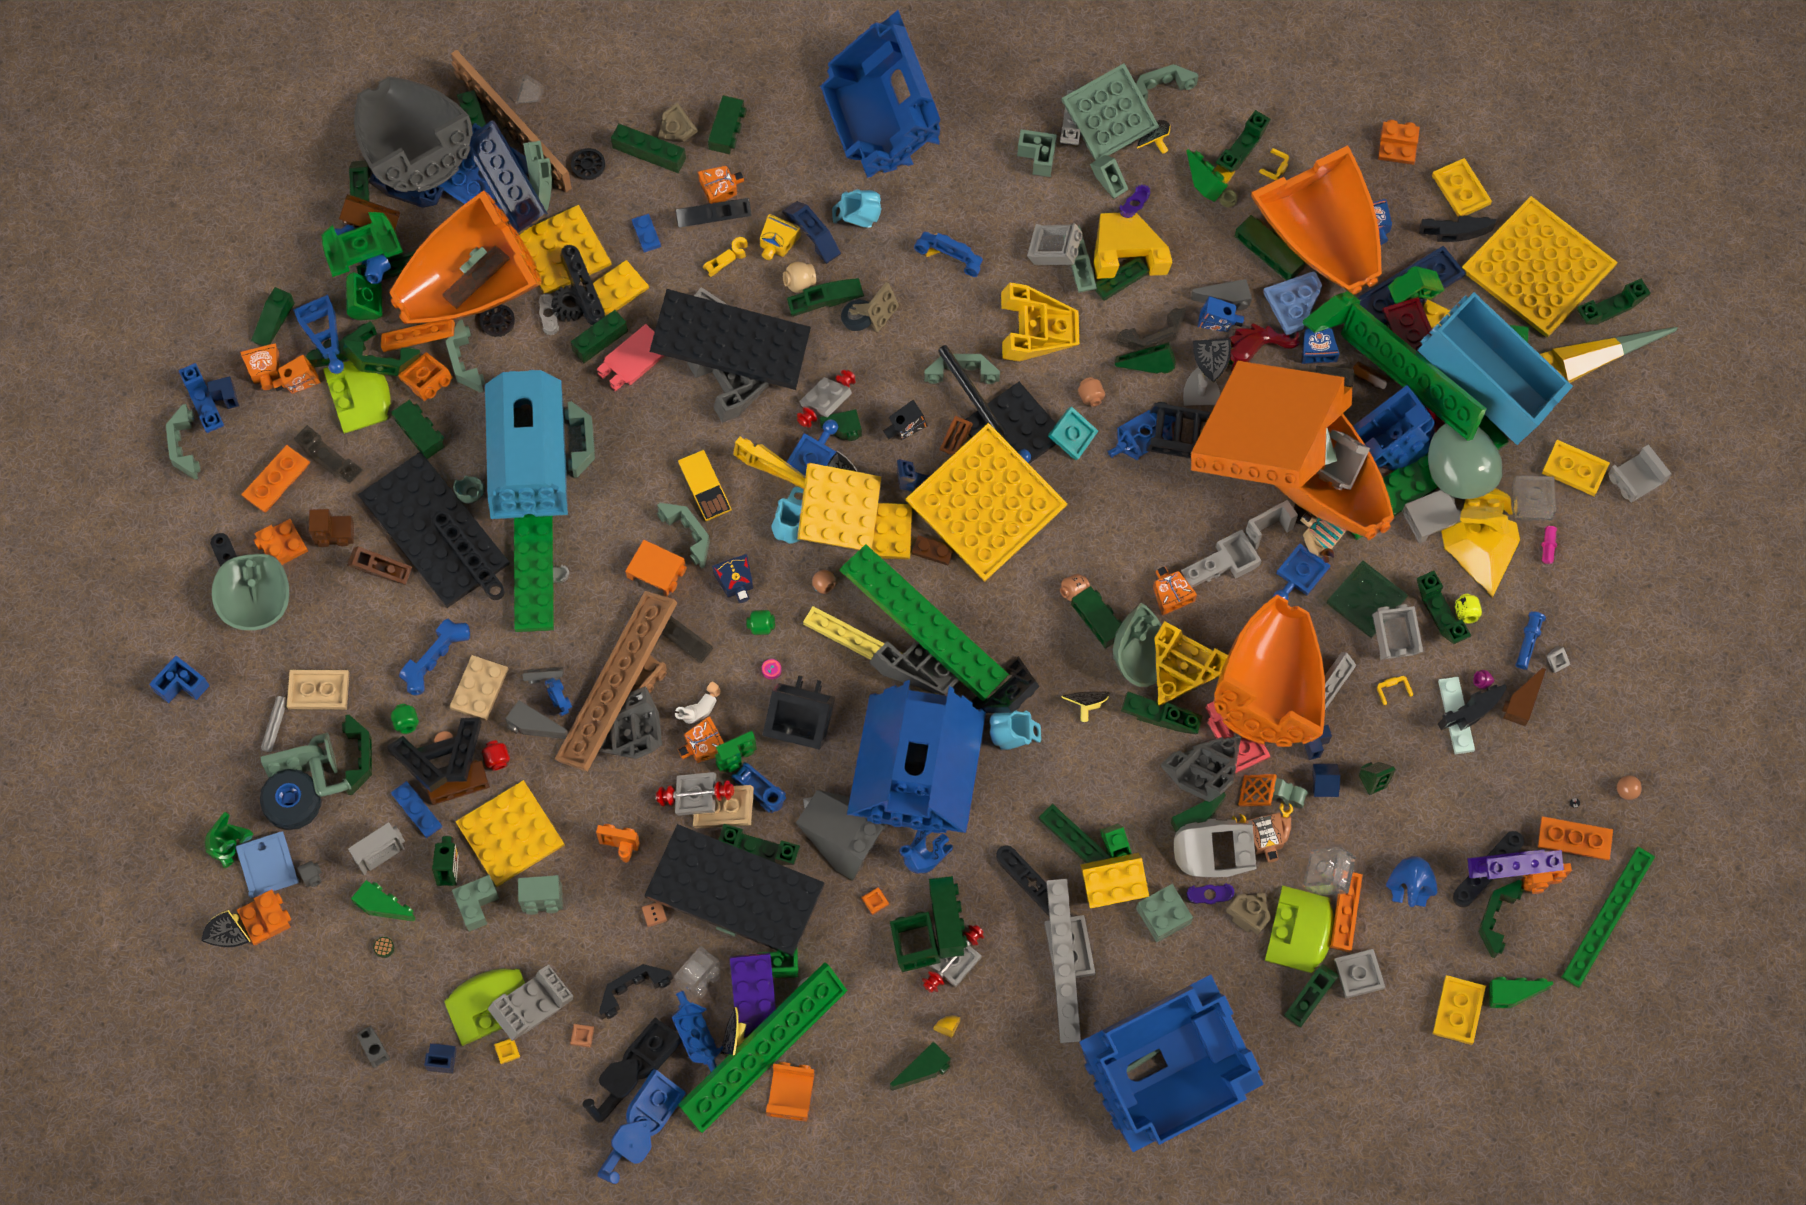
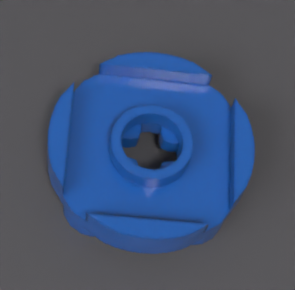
[545,677,572,716]

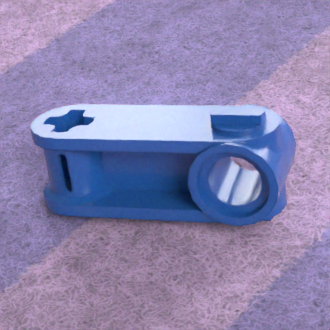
[731,762,786,813]

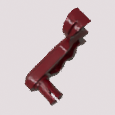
[1229,323,1299,373]

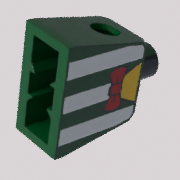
[432,836,458,886]

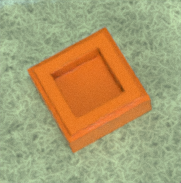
[861,887,889,915]

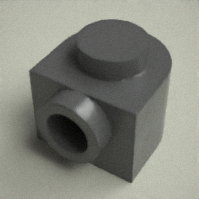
[297,860,322,888]

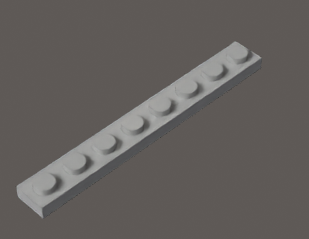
[1046,879,1081,1043]

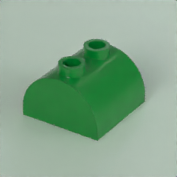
[346,272,382,321]

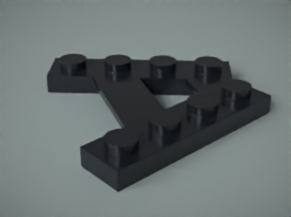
[387,718,482,792]

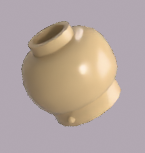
[783,262,816,293]

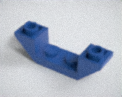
[178,363,224,433]

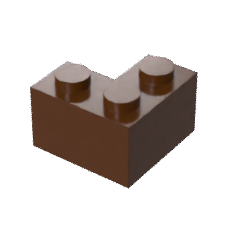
[309,509,354,547]

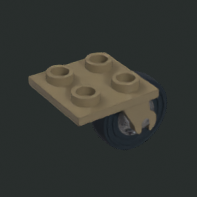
[841,282,899,332]

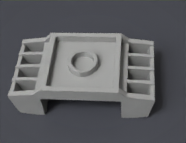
[488,965,573,1041]

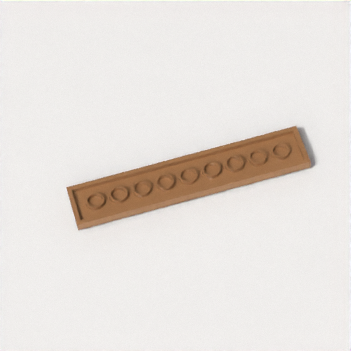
[451,50,572,192]
[555,591,677,772]

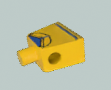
[760,214,801,261]

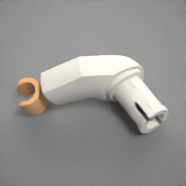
[675,682,721,724]

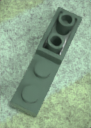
[523,141,552,211]

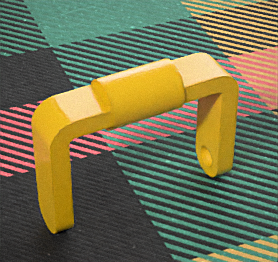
[1259,148,1289,180]
[1377,676,1413,705]

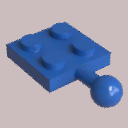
[787,419,838,476]
[1273,544,1331,600]

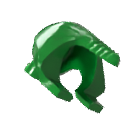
[205,812,253,868]

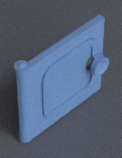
[236,831,299,898]

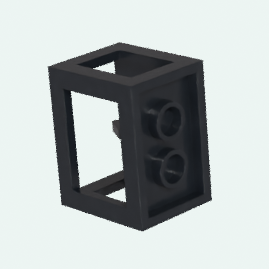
[762,676,835,750]

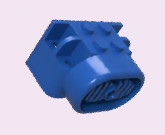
[1353,385,1435,471]

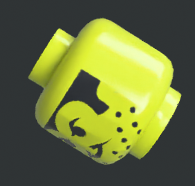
[1455,594,1482,624]

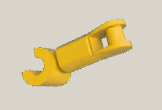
[703,237,748,277]

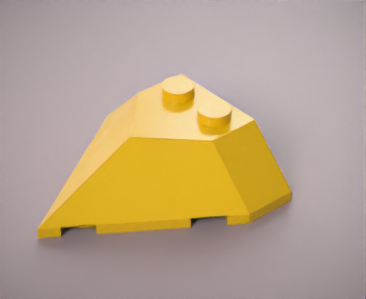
[1441,520,1520,598]
[1155,621,1228,706]

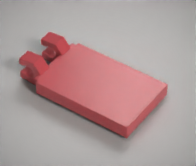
[597,324,664,391]
[1205,701,1270,774]

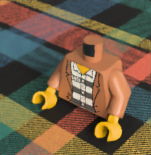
[1232,803,1293,863]

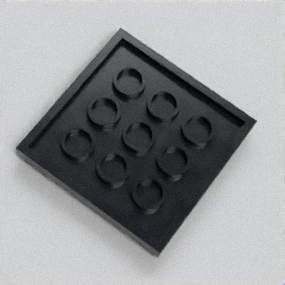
[960,381,1056,464]

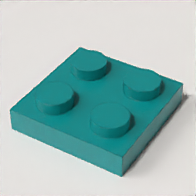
[1048,406,1098,460]

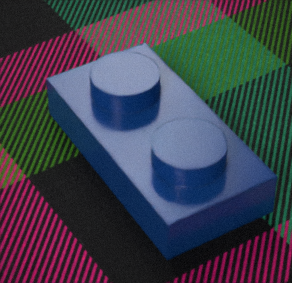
[632,214,661,252]

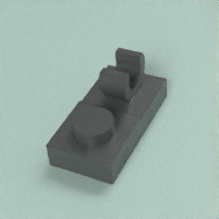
[523,667,564,688]

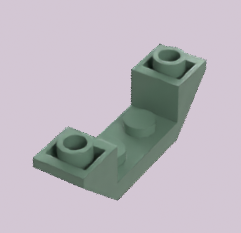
[1136,64,1198,102]
[446,320,485,392]
[924,354,1000,384]
[565,401,595,478]
[166,404,201,480]
[657,503,710,568]

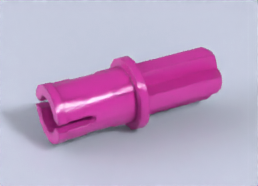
[1541,526,1557,564]

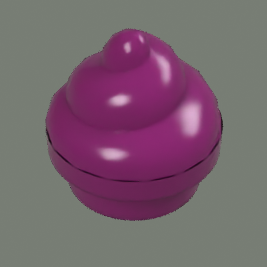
[1473,670,1494,689]

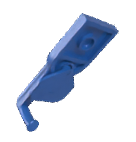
[598,1069,686,1184]

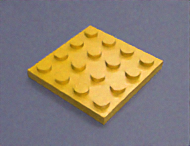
[519,205,612,294]
[797,463,881,550]
[455,780,565,887]

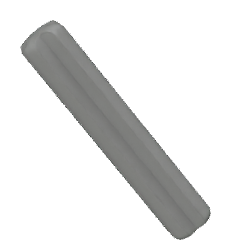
[261,696,287,752]

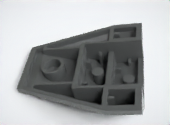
[796,790,889,881]

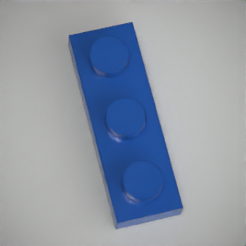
[391,781,442,839]

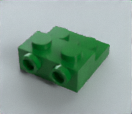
[714,731,757,772]

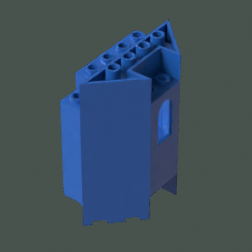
[820,10,940,178]
[847,680,986,833]
[1080,975,1264,1152]

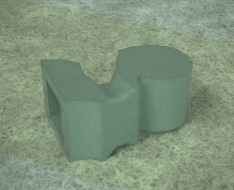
[1267,778,1308,808]

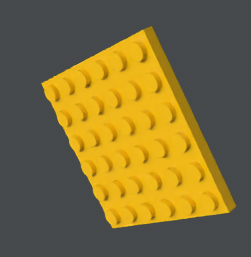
[1462,196,1618,338]
[906,423,1068,582]

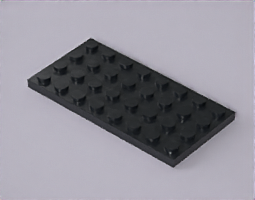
[650,289,811,390]
[358,451,510,608]
[644,824,825,957]

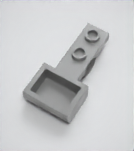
[1180,530,1261,588]

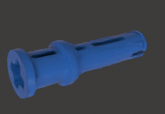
[1515,611,1546,670]

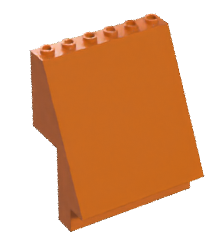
[1191,361,1352,489]

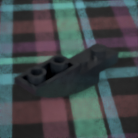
[675,198,752,228]
[1419,215,1496,242]
[1438,684,1507,731]

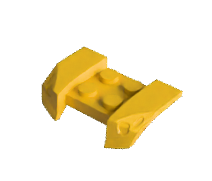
[1460,488,1513,534]

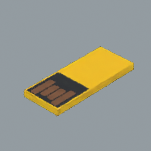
[678,450,732,521]

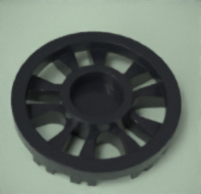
[571,148,605,180]
[480,304,515,337]

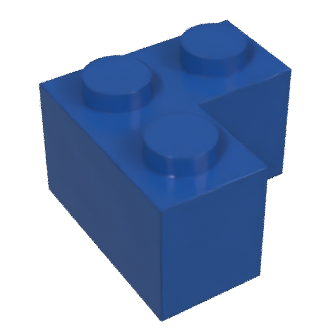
[149,656,209,703]

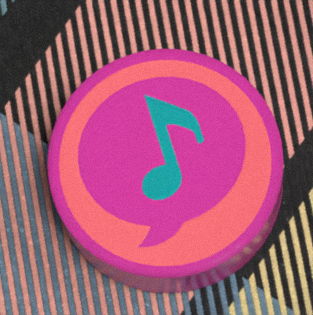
[762,659,781,679]

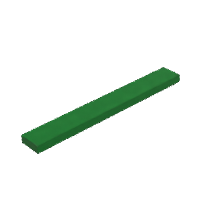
[1561,847,1655,988]

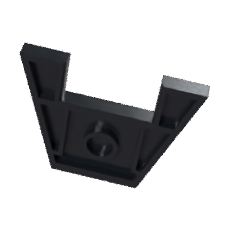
[971,656,1040,713]

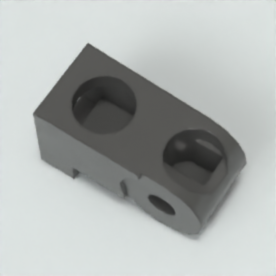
[356,1025,390,1068]

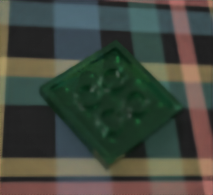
[1326,561,1408,639]

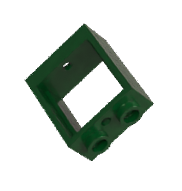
[890,912,941,972]

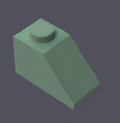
[1090,155,1128,199]

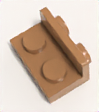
[631,655,667,693]

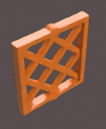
[1238,774,1277,807]

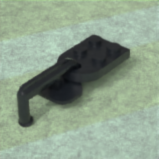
[582,1018,682,1123]

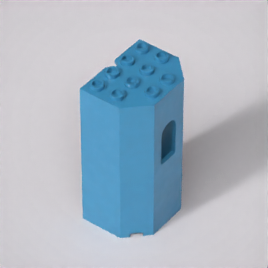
[1417,292,1573,445]
[485,370,568,519]

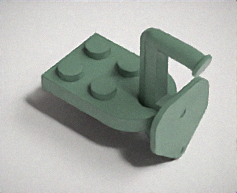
[261,732,351,797]

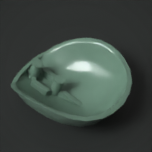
[1428,423,1502,499]
[212,554,289,630]
[1113,603,1161,687]

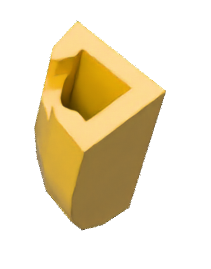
[933,1015,961,1038]

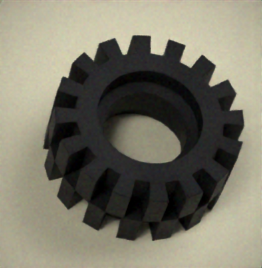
[551,285,583,322]

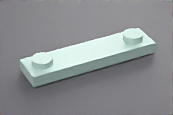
[1438,677,1475,754]

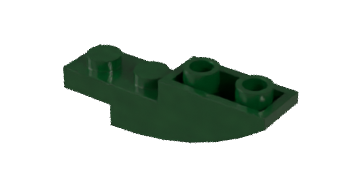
[787,278,864,317]
[305,321,377,367]
[1121,691,1203,734]

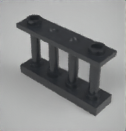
[1146,402,1212,459]

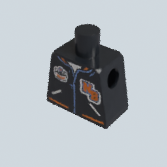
[883,400,928,440]

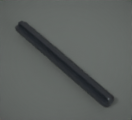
[938,345,1006,437]

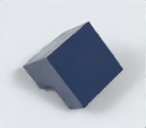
[207,376,239,409]
[1304,725,1332,760]
[1312,764,1341,797]
[424,1043,457,1074]

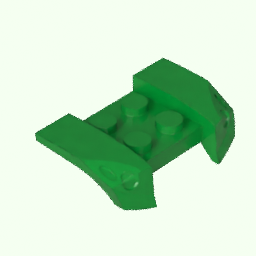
[321,212,403,277]

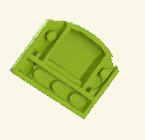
[323,355,391,434]
[1265,885,1334,973]
[444,969,525,1046]

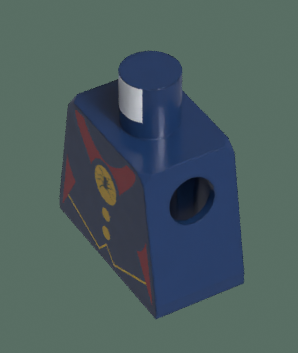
[712,554,753,603]

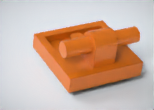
[596,824,640,863]

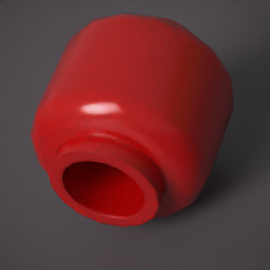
[482,740,510,771]

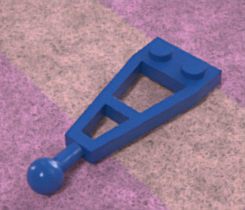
[293,295,344,374]

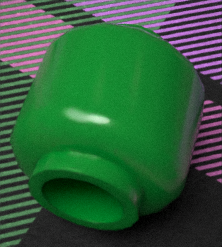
[746,610,775,635]
[391,704,419,734]

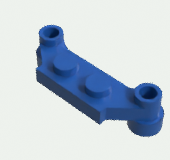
[914,232,983,277]

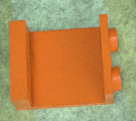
[625,540,687,597]
[766,1062,815,1122]

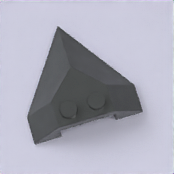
[598,686,662,759]
[1161,733,1241,802]

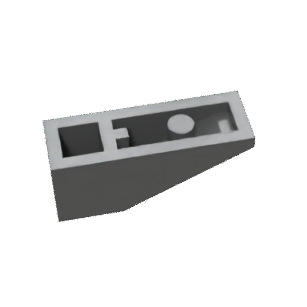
[1191,279,1252,310]
[505,700,568,739]

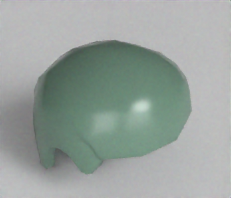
[453,475,484,503]

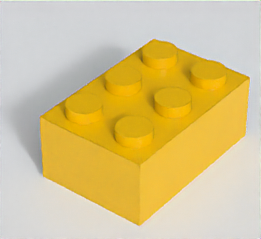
[1080,853,1149,908]

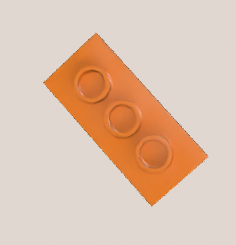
[241,445,310,513]
[1538,816,1613,861]

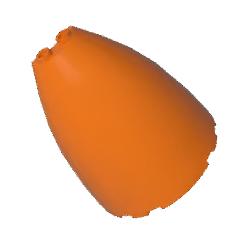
[1251,145,1382,295]
[389,191,542,324]
[1274,414,1394,540]
[1214,595,1325,747]

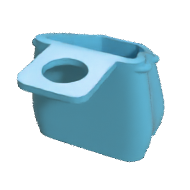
[832,189,881,228]
[771,487,804,544]
[989,710,1041,750]

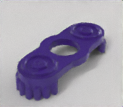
[1119,185,1150,218]
[1186,883,1235,905]

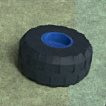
[260,769,321,830]

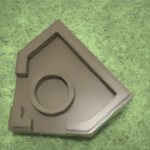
[658,103,698,142]
[1226,893,1271,935]

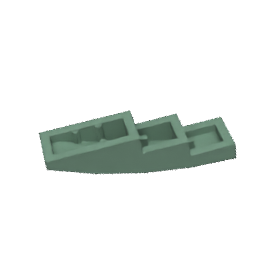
[1063,225,1097,293]

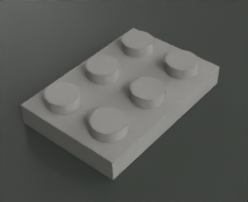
[1044,915,1095,978]

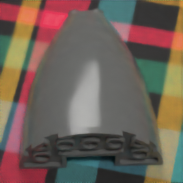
[354,76,472,192]

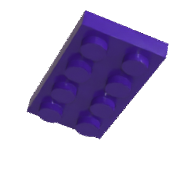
[730,952,776,1037]

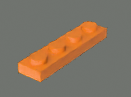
[381,320,455,352]
[1330,870,1363,952]

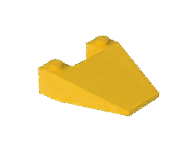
[1093,213,1173,279]
[1001,283,1079,362]

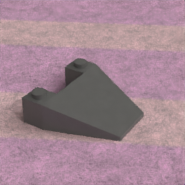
[687,362,770,423]
[869,641,959,695]

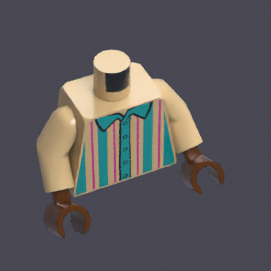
[1300,512,1346,563]

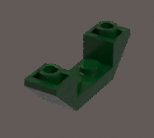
[1216,110,1271,173]
[349,160,371,227]
[1577,278,1651,325]
[342,340,420,376]
[1417,570,1471,644]
[342,715,372,795]
[718,824,800,865]
[1478,880,1524,958]

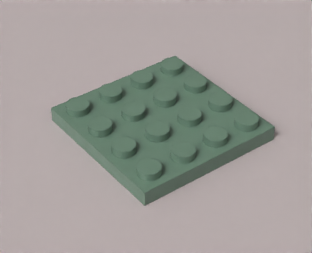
[1061,63,1159,161]

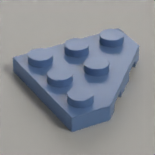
[1263,271,1322,335]

